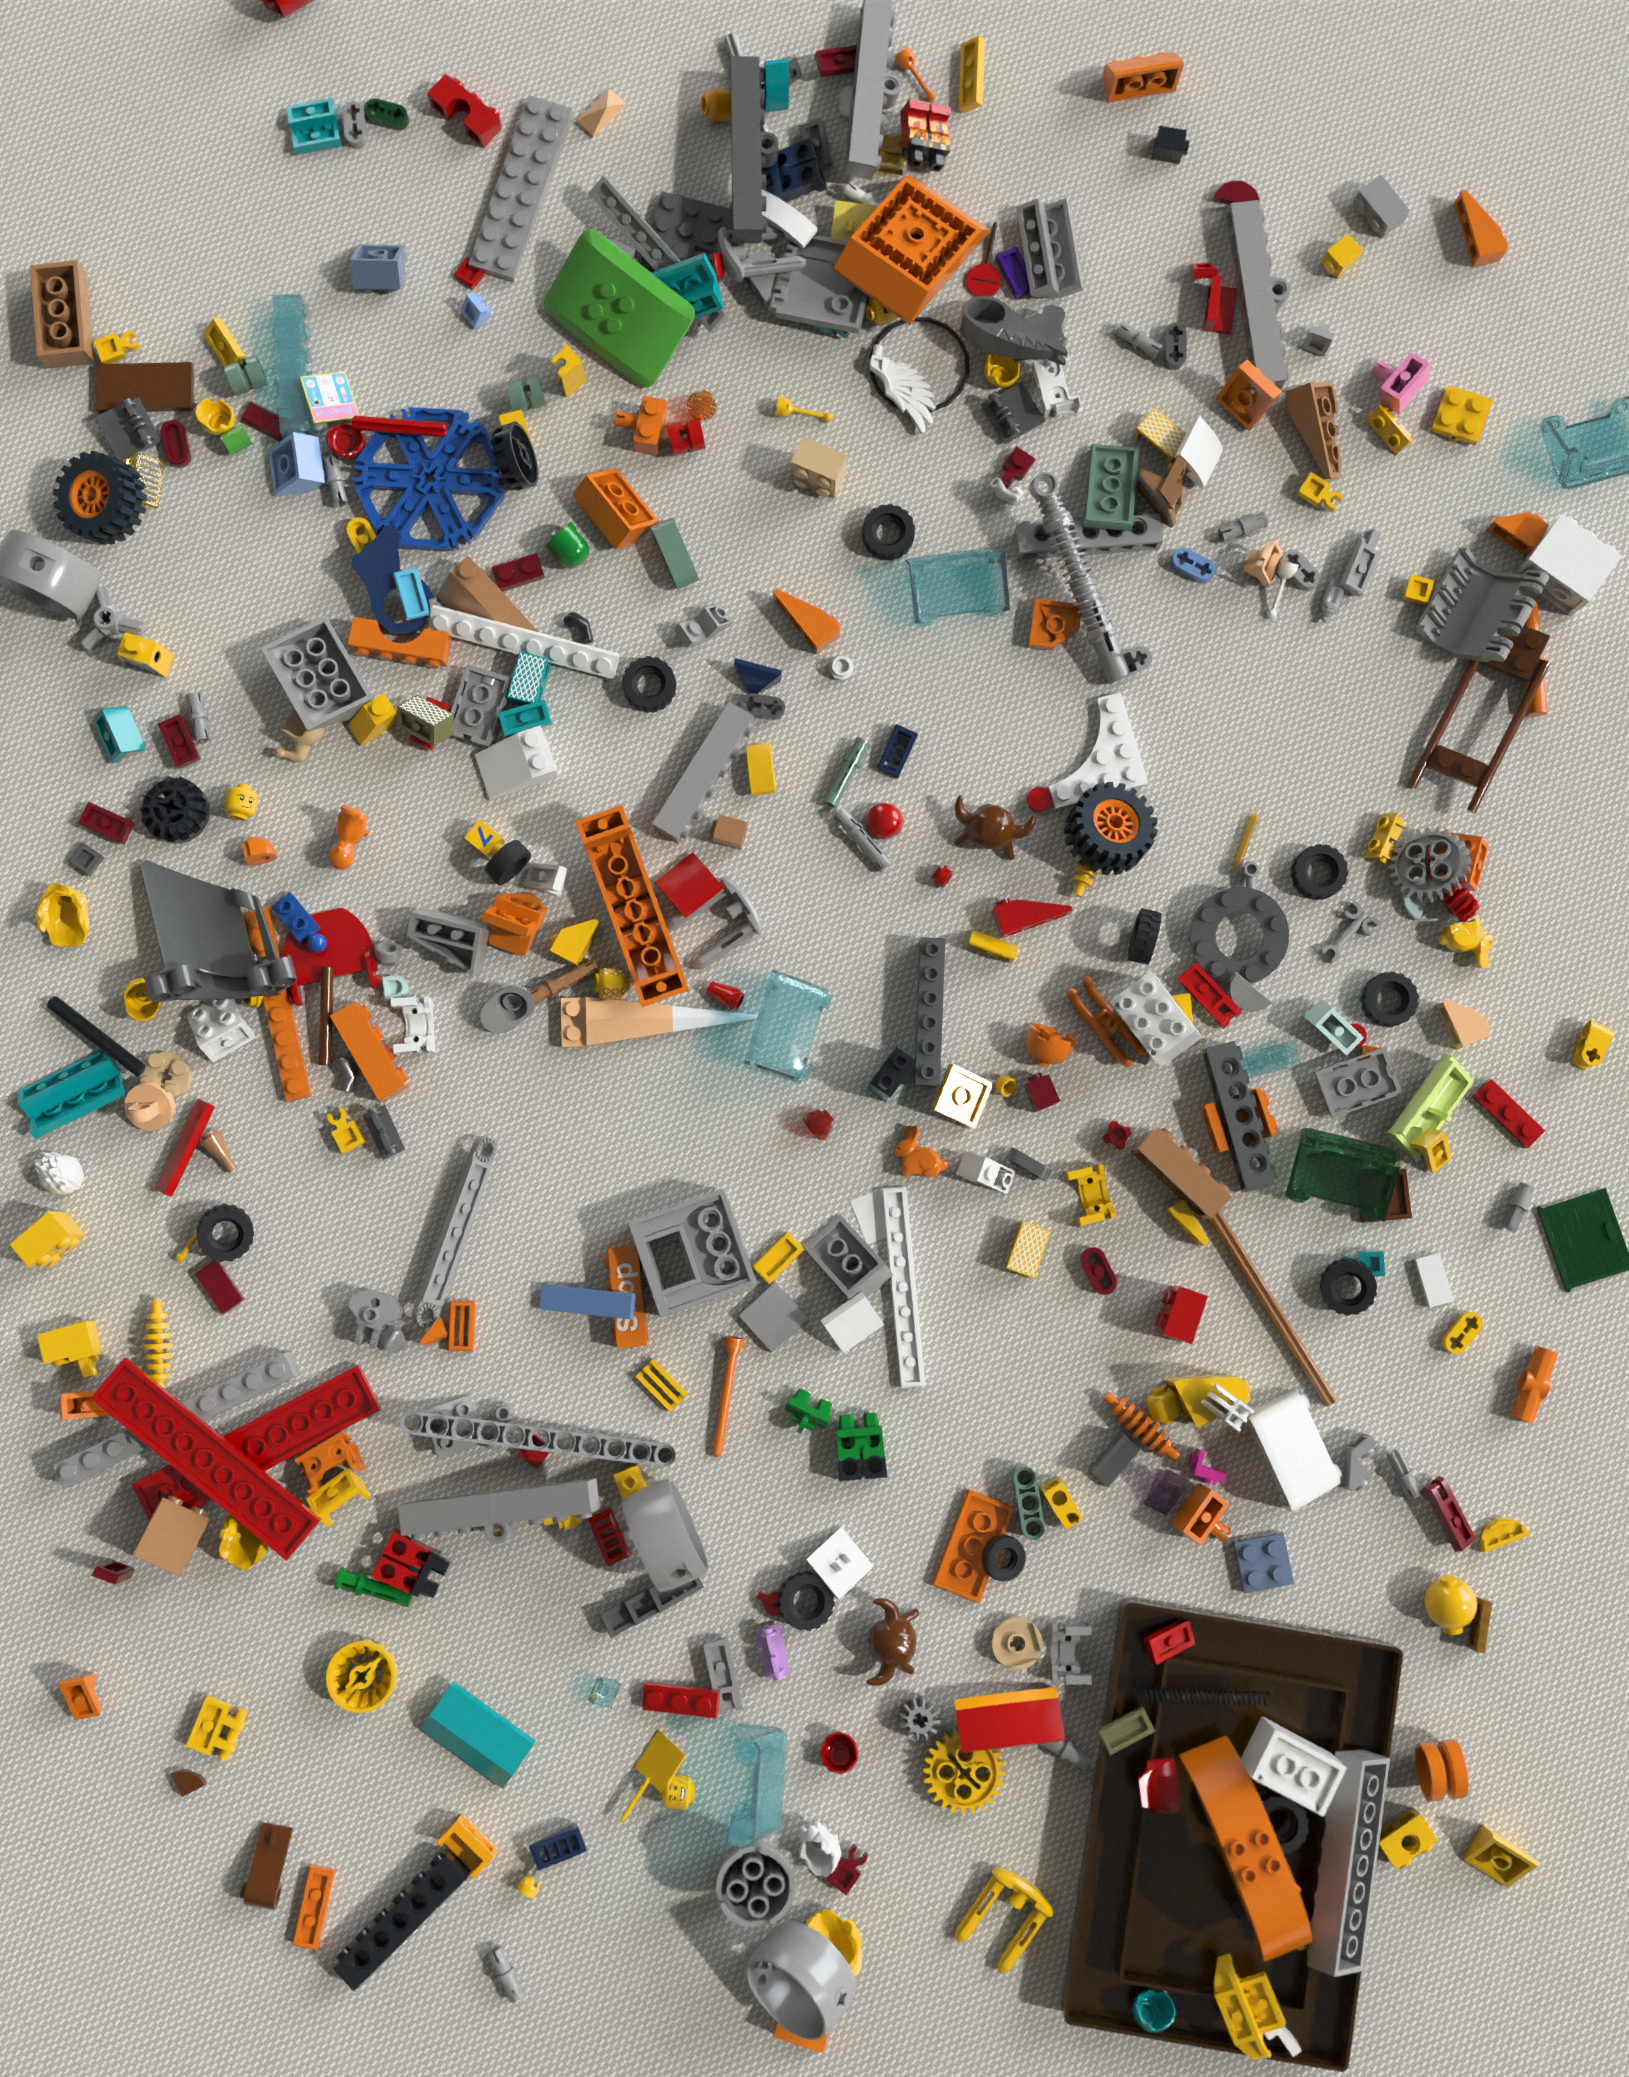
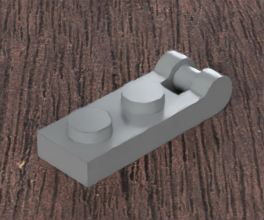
[703,1637,743,1715]

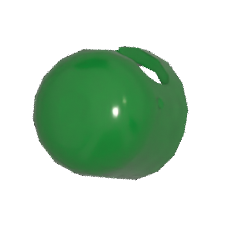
[546,522,589,569]

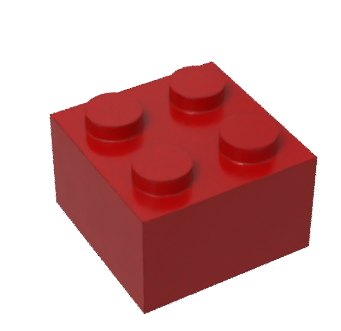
[1154,1286,1208,1344]

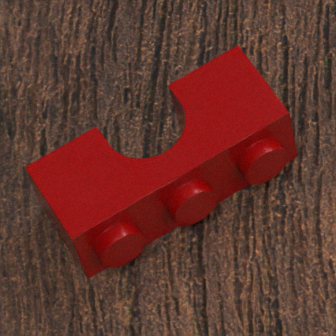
[427,73,502,148]

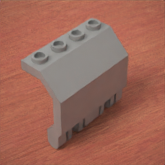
[1415,547,1549,662]

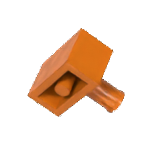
[614,396,668,456]
[1170,1483,1232,1545]

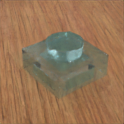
[588,1676,622,1708]

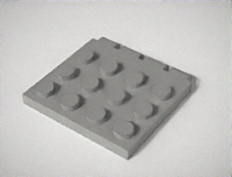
[768,235,869,334]

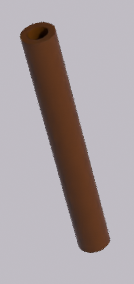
[318,967,334,1066]

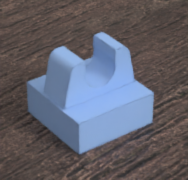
[460,292,493,329]

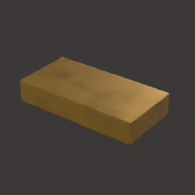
[1468,1597,1493,1654]

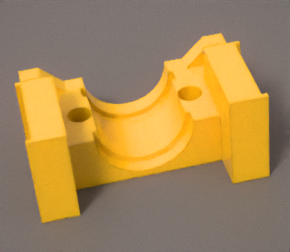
[1064,1164,1116,1228]

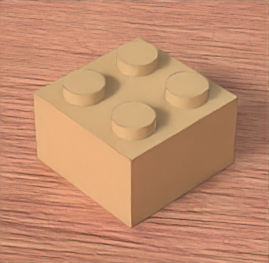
[791,437,847,498]

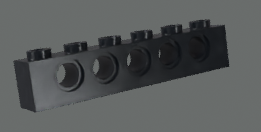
[333,1849,471,1992]

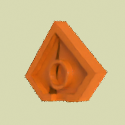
[1028,598,1081,650]

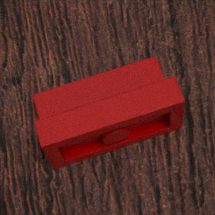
[1203,275,1237,335]

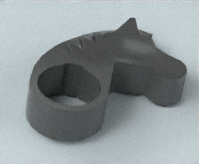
[960,296,1068,365]

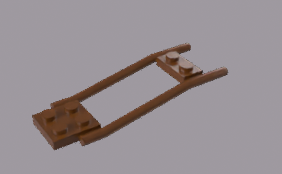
[1407,626,1551,814]

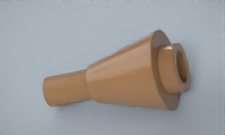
[200,1129,237,1173]

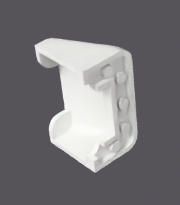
[1243,1391,1343,1512]

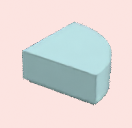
[1402,893,1428,920]

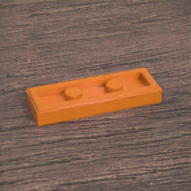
[292,1864,336,1950]

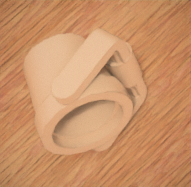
[1244,540,1283,587]

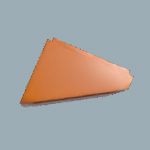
[420,1318,449,1346]

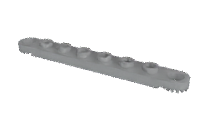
[412,1136,498,1328]

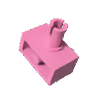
[1371,352,1431,415]

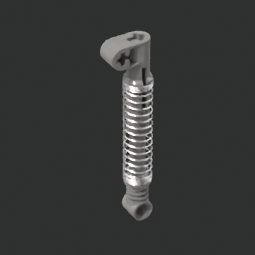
[1029,472,1152,684]

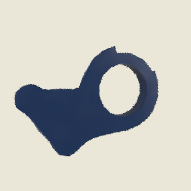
[351,526,434,636]

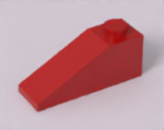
[992,898,1073,939]

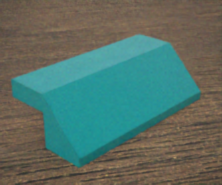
[652,253,724,320]
[18,1049,126,1139]
[421,1681,536,1789]

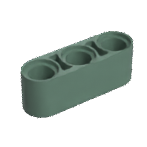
[650,517,699,589]
[1011,1464,1045,1540]

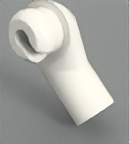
[990,478,1023,504]

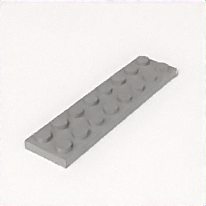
[469,95,573,282]

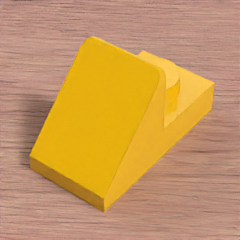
[1411,1128,1452,1174]

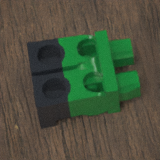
[836,1412,888,1481]

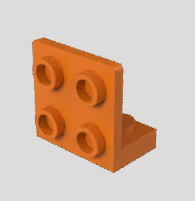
[1427,831,1489,892]

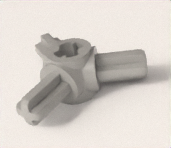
[79,587,145,651]

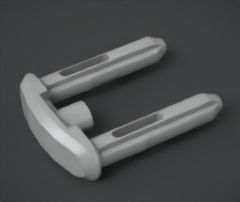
[717,225,806,282]
[666,877,763,970]

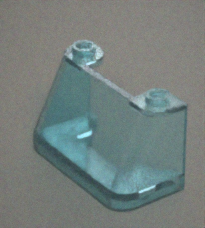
[1541,396,1629,490]
[905,547,1010,626]
[744,969,833,1084]
[728,1724,787,1846]

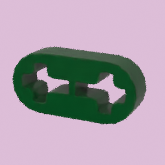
[364,98,410,130]

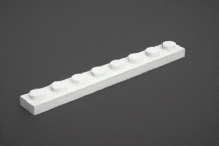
[428,605,620,679]

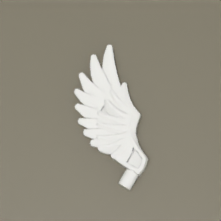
[869,344,936,434]

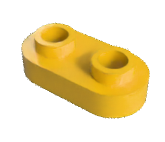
[347,517,376,554]

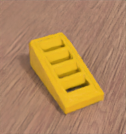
[1164,1200,1209,1246]

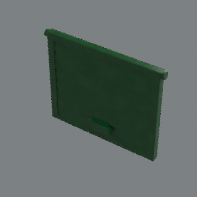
[1537,1188,1629,1292]

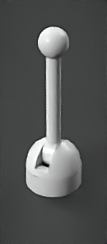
[1267,560,1299,619]

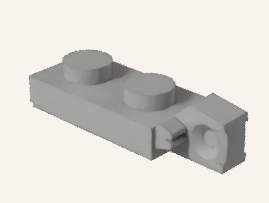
[1339,529,1381,597]

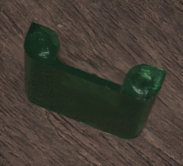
[1285,1128,1400,1222]

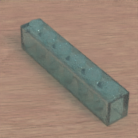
[272,294,316,439]

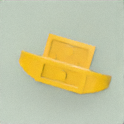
[1214,1954,1286,2060]

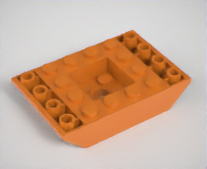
[833,176,990,325]

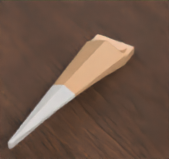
[561,997,758,1048]

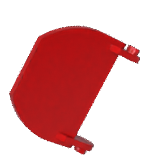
[283,908,382,1007]

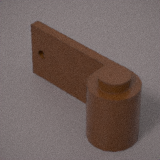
[240,1823,293,1910]

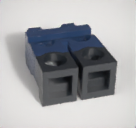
[761,137,827,203]

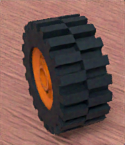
[53,451,147,544]
[1064,782,1158,875]

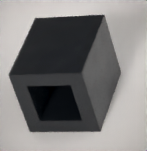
[1152,125,1190,164]

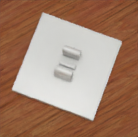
[806,1527,873,1600]

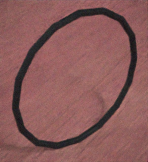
[869,317,969,413]

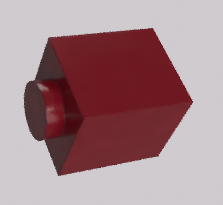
[1024,1073,1060,1113]

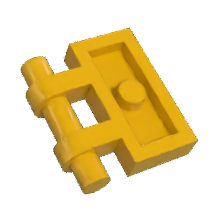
[186,1695,248,1761]

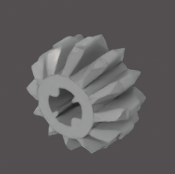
[898,1695,941,1741]

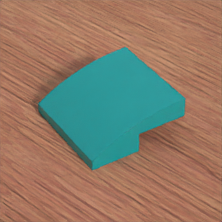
[286,98,342,155]

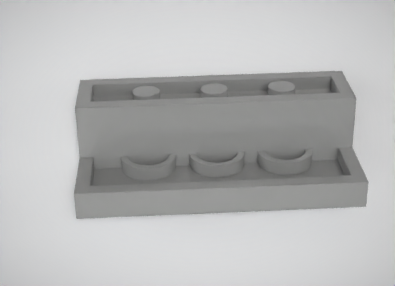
[1016,198,1084,298]

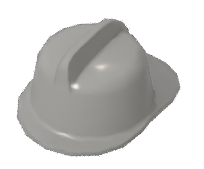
[480,985,535,1034]

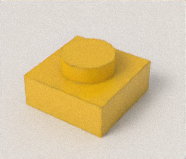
[1403,574,1434,606]

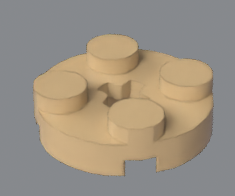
[140,1052,192,1099]
[991,1616,1043,1670]

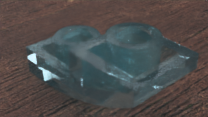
[1245,1040,1302,1078]

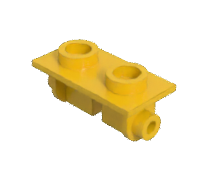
[1366,405,1414,455]
[1365,813,1404,864]

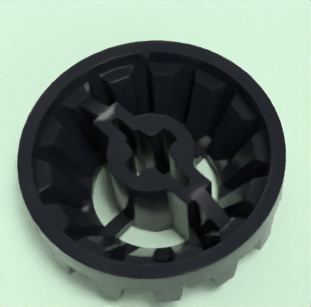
[490,421,539,491]
[139,776,210,844]

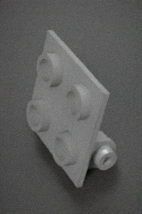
[423,1395,483,1459]

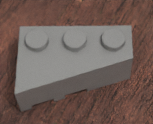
[407,908,490,976]

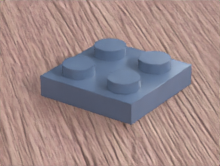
[1233,1532,1294,1593]

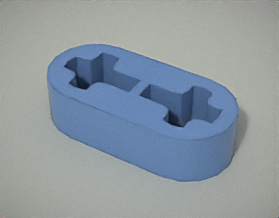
[1171,548,1216,583]

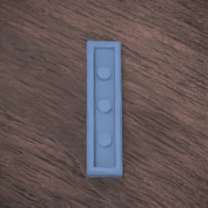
[539,1284,636,1319]

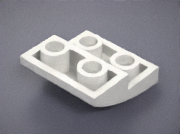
[1175,416,1223,489]

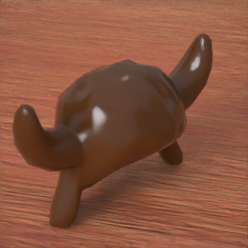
[954,795,1036,861]
[866,1598,919,1686]

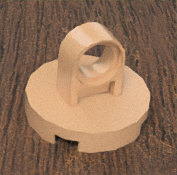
[124,1081,175,1131]

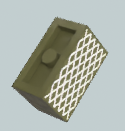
[397,695,454,747]

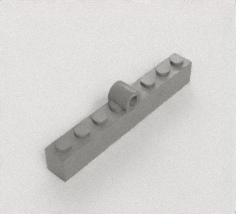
[844,0,902,180]
[1226,200,1290,392]
[398,1478,600,1544]

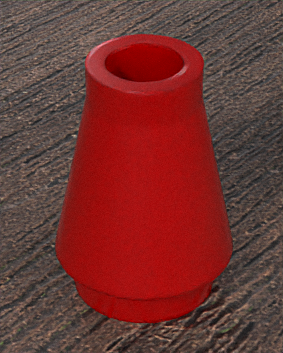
[706,981,745,1011]

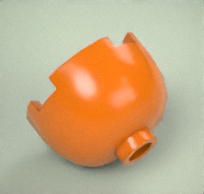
[1025,1023,1076,1067]

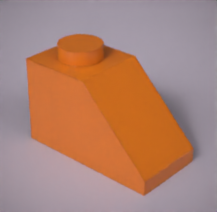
[1486,512,1549,556]

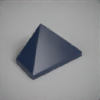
[734,658,782,694]

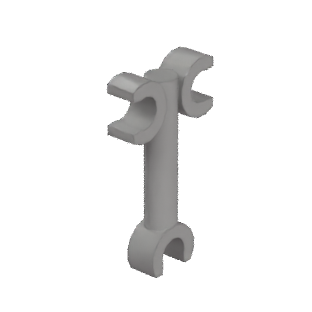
[1319,901,1380,964]

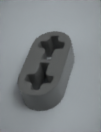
[1163,322,1187,370]
[740,693,785,720]
[1006,1147,1052,1182]

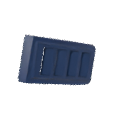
[877,724,918,778]
[528,1823,587,1871]

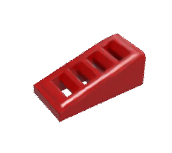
[588,1507,632,1567]

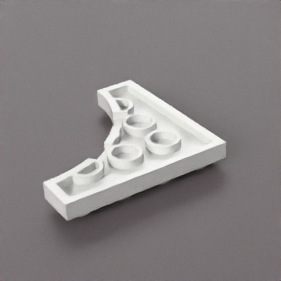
[1048,692,1148,811]

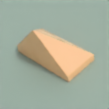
[576,89,626,138]

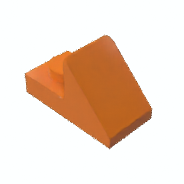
[60,1391,111,1420]
[58,1675,102,1720]

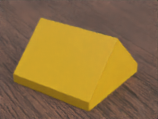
[1464,1824,1539,1888]

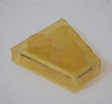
[875,135,905,175]

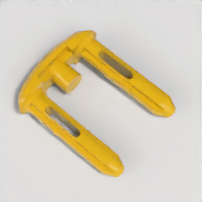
[955,1867,1053,1974]

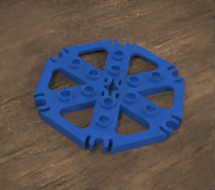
[353,407,507,551]

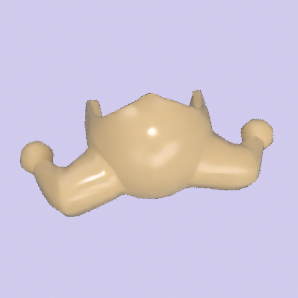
[275,710,325,762]

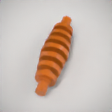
[1103,1392,1180,1461]

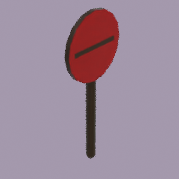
[966,222,1001,297]

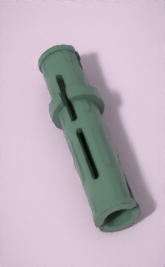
[823,737,870,808]

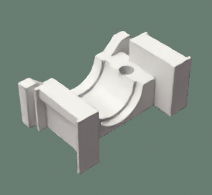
[1031,355,1081,418]
[391,995,435,1056]

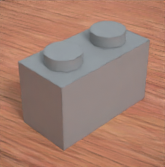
[1353,175,1410,238]

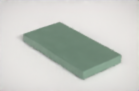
[1084,444,1139,531]

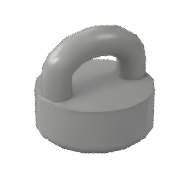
[375,941,401,967]
[380,1327,406,1352]

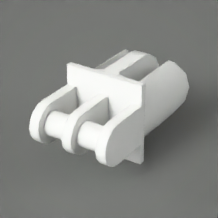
[1201,1383,1254,1432]

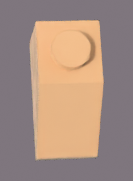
[1436,1000,1490,1050]

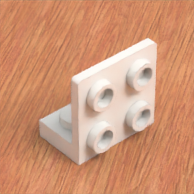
[187,999,256,1062]

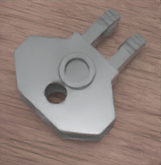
[348,1289,404,1349]

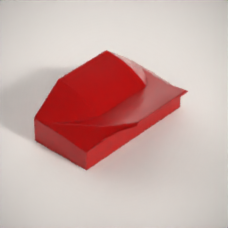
[1138,1757,1181,1815]

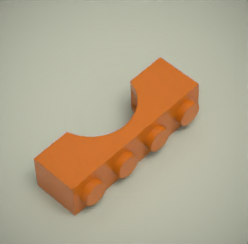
[348,617,452,669]

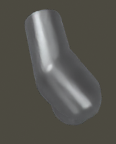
[336,1056,359,1093]

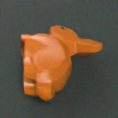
[893,1126,948,1178]

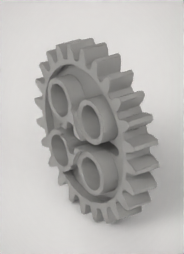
[1388,827,1472,903]

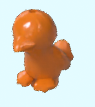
[328,805,370,870]

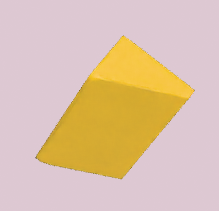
[967,930,1018,963]

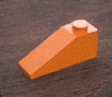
[1454,190,1508,268]
[773,589,841,654]

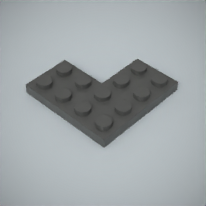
[641,191,746,273]

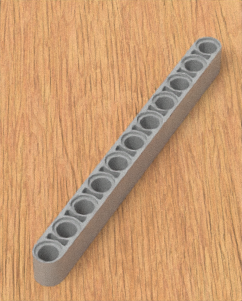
[400,1411,677,1467]

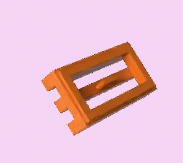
[448,1300,476,1351]

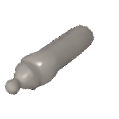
[1321,579,1345,623]

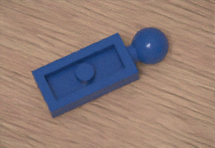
[271,892,327,953]

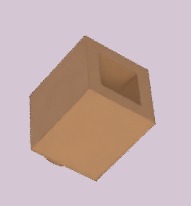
[710,814,748,850]

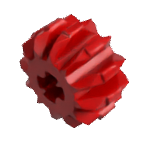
[1438,883,1480,922]

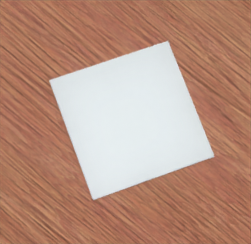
[850,1184,911,1244]

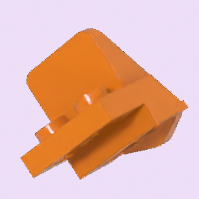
[481,892,549,956]

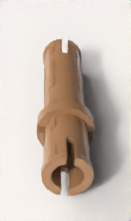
[529,958,599,1005]

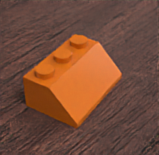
[1102,52,1184,103]
[572,468,660,549]

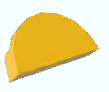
[1479,1517,1530,1553]

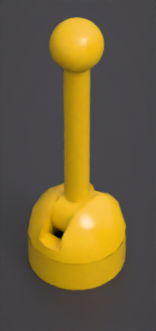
[775,396,833,422]

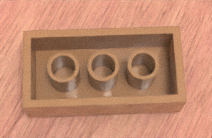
[30,260,95,368]
[1130,1127,1232,1220]

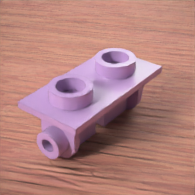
[755,1623,791,1681]

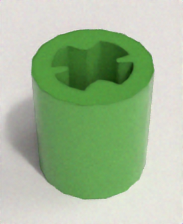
[220,424,252,455]

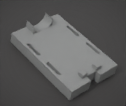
[450,664,512,747]
[1314,1047,1403,1118]

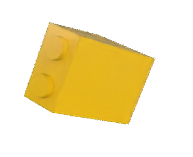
[1165,1375,1251,1428]

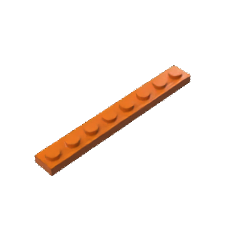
[244,907,312,1102]

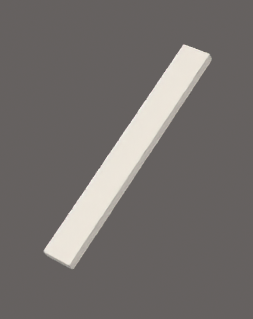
[881,1187,925,1388]

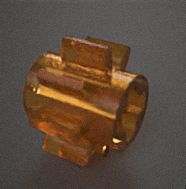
[687,389,717,421]

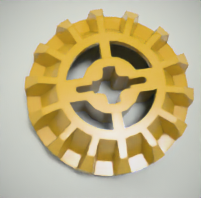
[326,1639,398,1713]

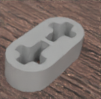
[343,101,368,149]
[1281,549,1320,591]

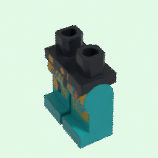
[866,1047,917,1102]

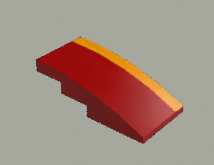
[954,1687,1065,1754]

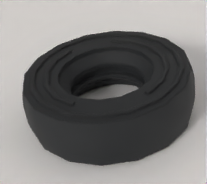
[981,1535,1026,1582]

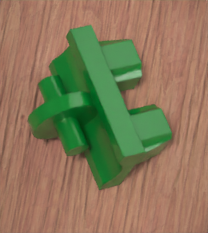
[784,1388,832,1434]

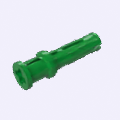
[334,1567,413,1608]

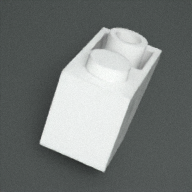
[956,1151,1016,1194]

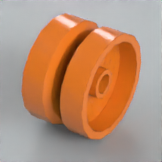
[1415,1739,1469,1802]

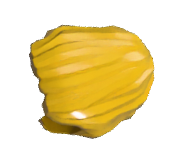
[35,882,90,948]
[219,1514,269,1571]
[805,1908,862,1975]

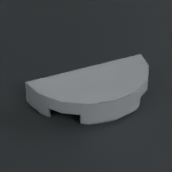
[1229,971,1272,1011]

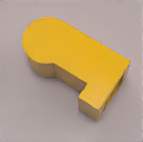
[1040,1476,1083,1530]

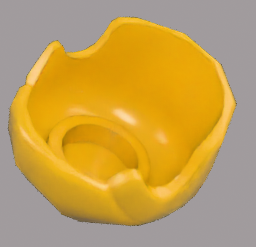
[984,353,1020,388]
[195,398,236,435]

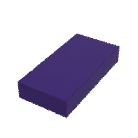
[995,246,1030,300]

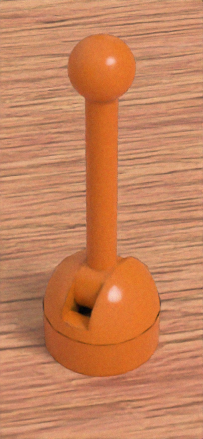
[894,47,935,102]

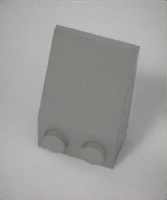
[803,1215,893,1300]

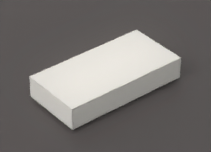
[1413,1253,1454,1308]

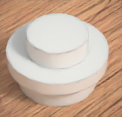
[830,656,854,680]

